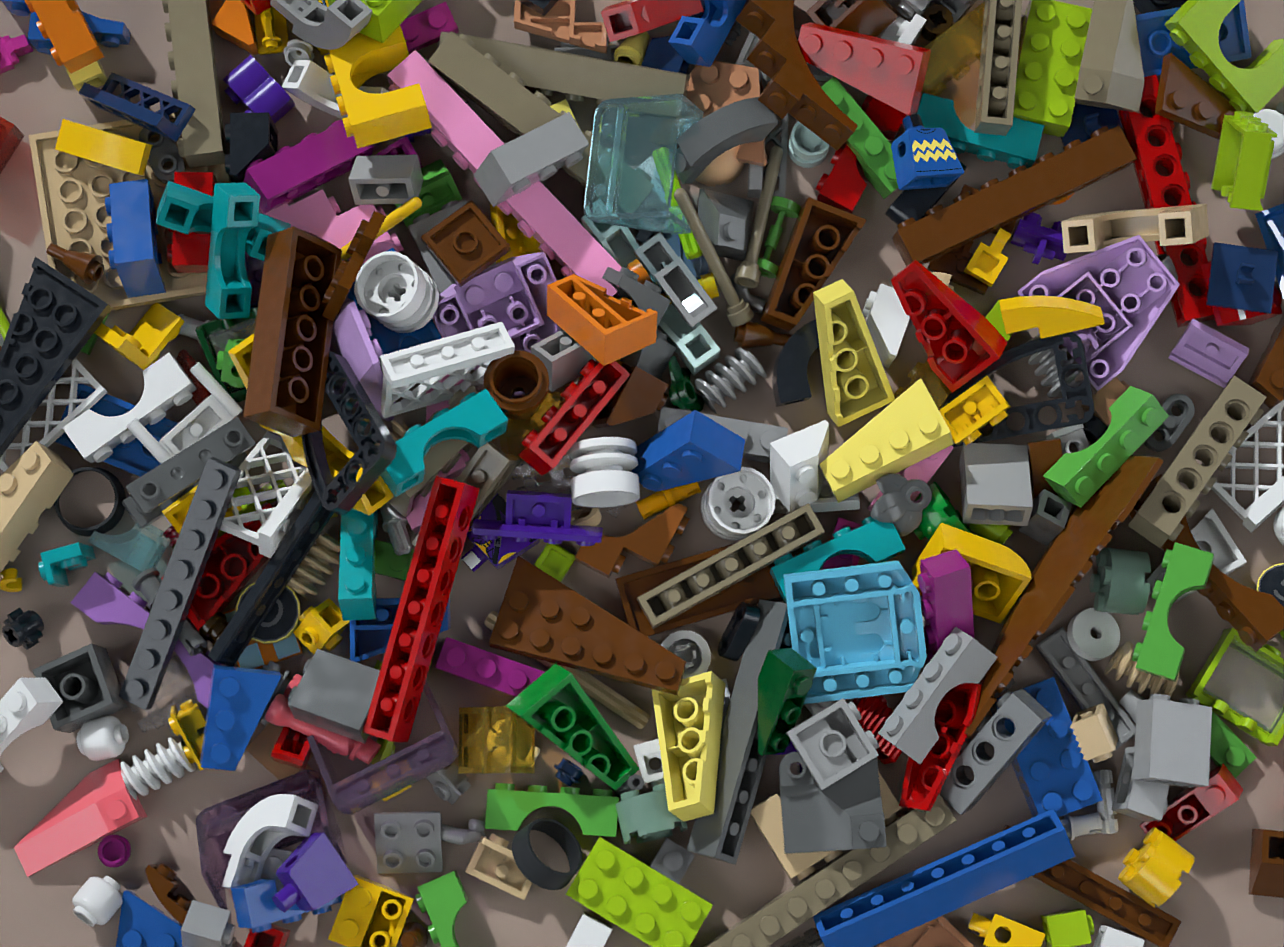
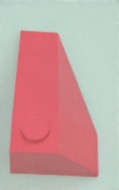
[14,758,147,877]

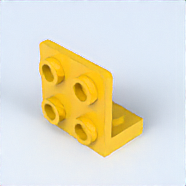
[94,303,185,370]

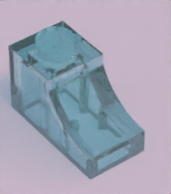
[88,523,170,572]

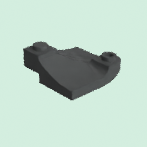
[779,749,887,854]

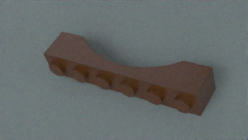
[1129,474,1284,652]

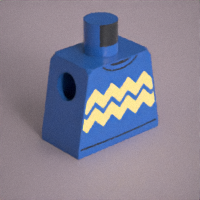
[891,114,964,190]

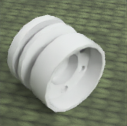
[354,251,439,333]
[569,437,640,508]
[701,467,776,541]

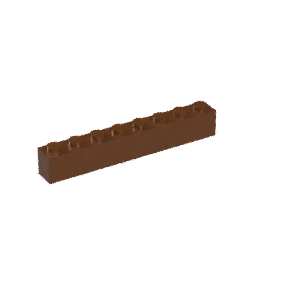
[892,125,1137,266]

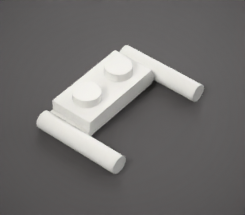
[126,362,243,464]

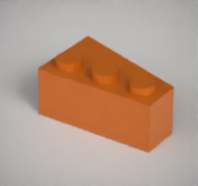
[24,0,104,74]
[547,274,658,366]

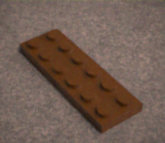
[615,543,806,637]

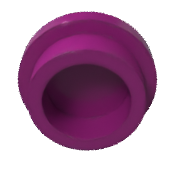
[98,834,131,868]

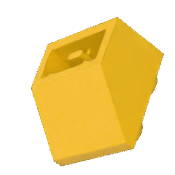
[328,875,414,947]

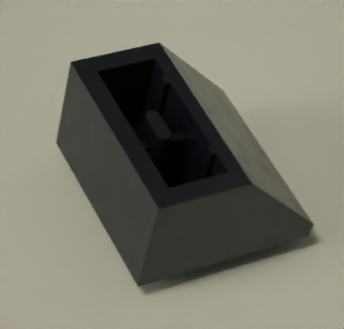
[225,112,278,183]

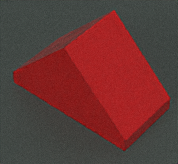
[271,727,315,770]

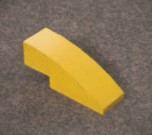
[55,119,152,175]
[999,295,1105,339]

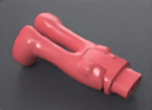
[265,674,381,764]

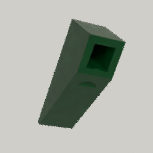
[758,648,817,756]

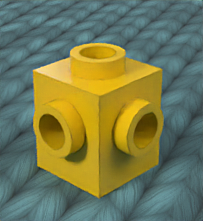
[293,598,350,655]

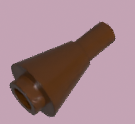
[46,243,104,284]
[734,320,792,349]
[397,922,428,947]

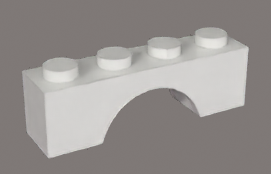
[62,353,197,463]
[0,678,63,773]

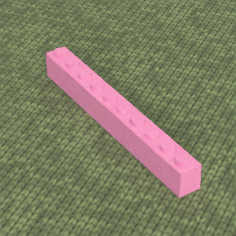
[387,50,622,299]

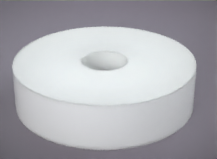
[1067,608,1120,661]

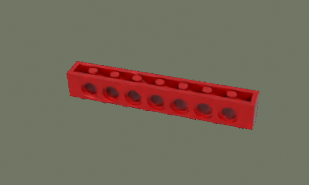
[1118,74,1215,328]
[363,476,480,743]

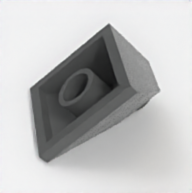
[698,189,754,262]

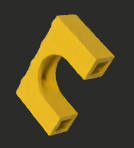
[324,25,432,148]

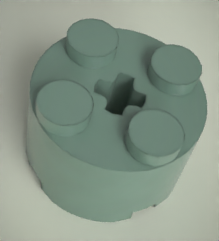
[1089,548,1151,615]
[615,783,688,845]

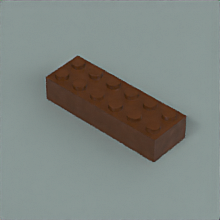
[243,226,342,437]

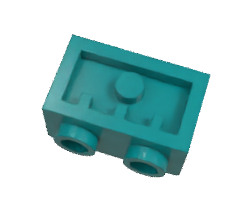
[38,542,96,587]

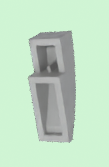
[634,232,718,328]

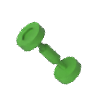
[757,196,801,278]

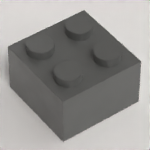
[33,643,127,733]

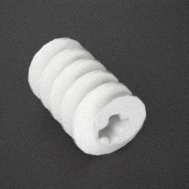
[120,737,196,800]

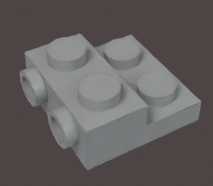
[786,698,880,790]

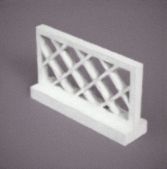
[379,322,515,418]
[0,358,108,472]
[1211,399,1284,533]
[220,431,316,558]

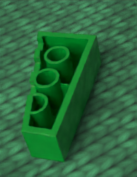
[506,663,640,790]

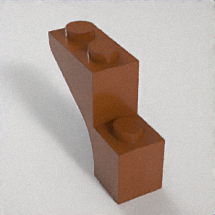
[574,504,690,578]

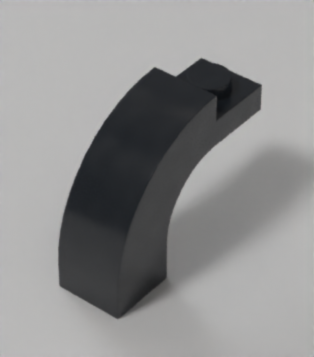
[772,319,819,407]

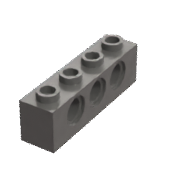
[939,689,1052,815]

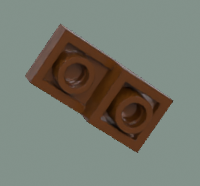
[1027,438,1063,500]
[145,863,192,925]

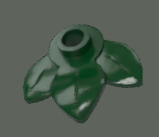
[669,356,704,412]

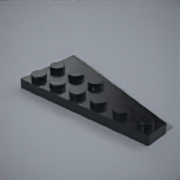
[0,257,112,457]

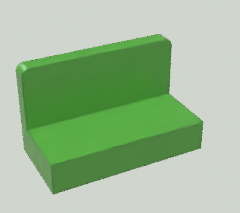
[395,159,462,227]

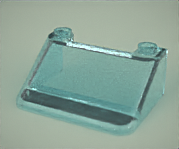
[584,94,704,234]

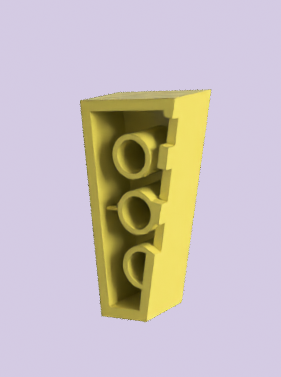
[813,279,895,427]
[819,378,954,503]
[652,671,726,822]

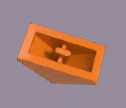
[211,0,258,55]

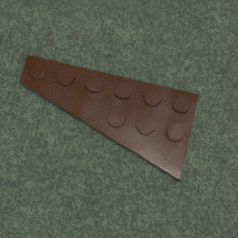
[489,556,686,695]

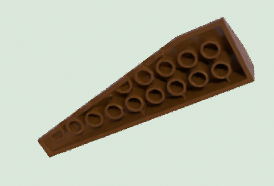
[964,456,1164,739]

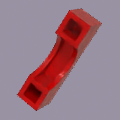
[815,95,907,214]

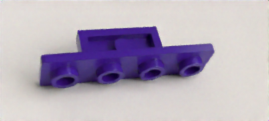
[471,490,603,546]

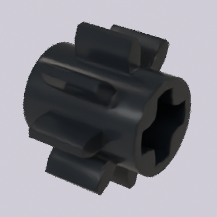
[2,608,44,650]

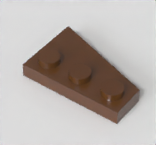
[1155,53,1236,140]

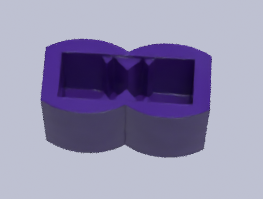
[223,55,295,124]

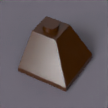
[592,366,669,429]

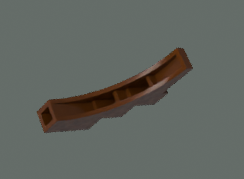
[735,0,858,151]

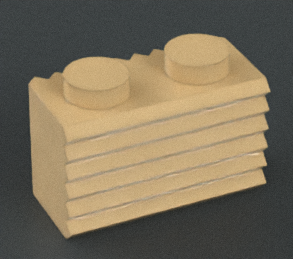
[1070,703,1118,763]

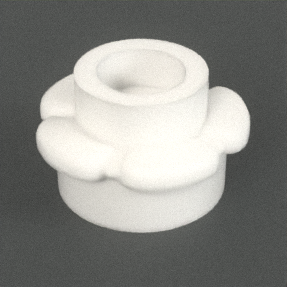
[284,39,314,66]

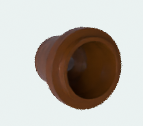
[483,350,549,420]

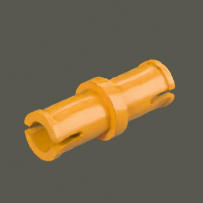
[635,482,701,520]

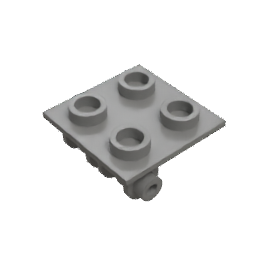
[374,811,443,874]

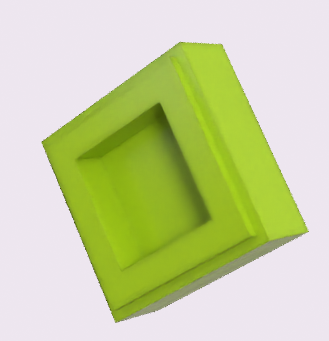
[534,543,575,582]

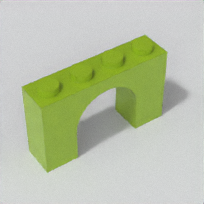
[1164,0,1284,113]

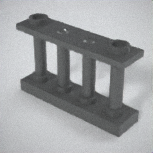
[122,417,256,530]

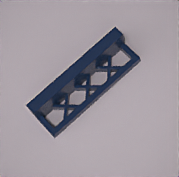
[78,73,196,142]

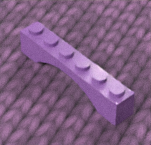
[70,572,222,708]

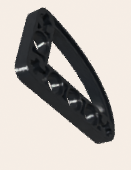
[942,332,1095,447]
[302,351,397,515]

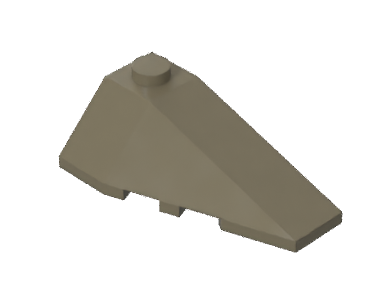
[1074,0,1145,113]

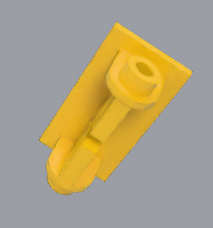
[254,7,289,55]
[168,700,206,771]

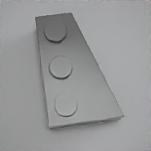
[474,112,589,207]

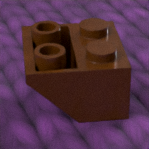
[806,0,899,37]
[1249,829,1284,898]

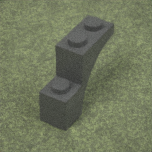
[602,267,677,379]

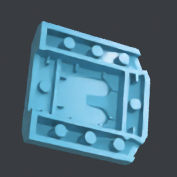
[783,561,927,704]

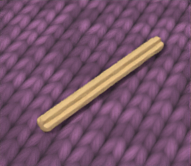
[484,611,650,729]

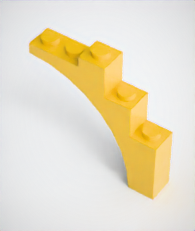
[228,334,394,516]

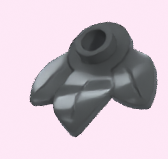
[870,473,932,536]

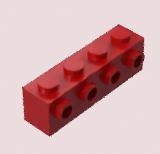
[518,358,631,476]

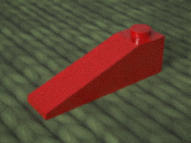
[891,259,1008,393]
[899,683,982,811]

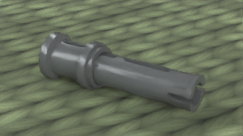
[132,568,208,656]

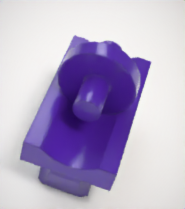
[1010,212,1067,265]

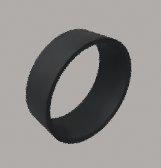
[54,467,126,537]
[512,818,582,890]

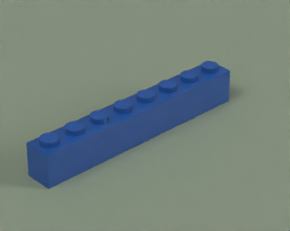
[813,809,1075,947]

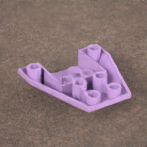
[1017,235,1180,391]
[432,251,561,399]
[330,297,396,421]

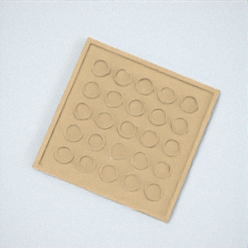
[29,113,231,311]

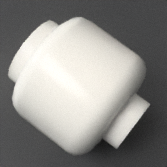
[77,715,129,761]
[72,876,123,927]

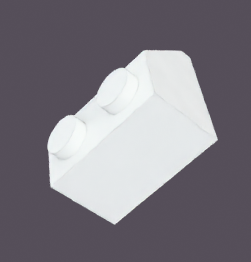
[862,284,910,368]
[770,420,829,512]

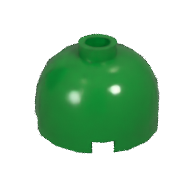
[914,481,971,540]

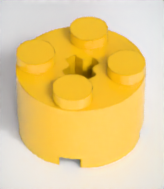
[1118,827,1195,908]

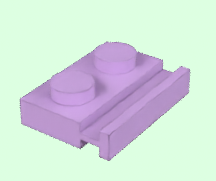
[1169,319,1249,388]

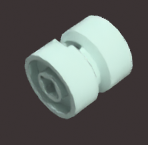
[788,121,830,168]

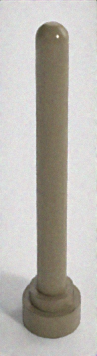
[734,146,783,288]
[674,188,754,326]

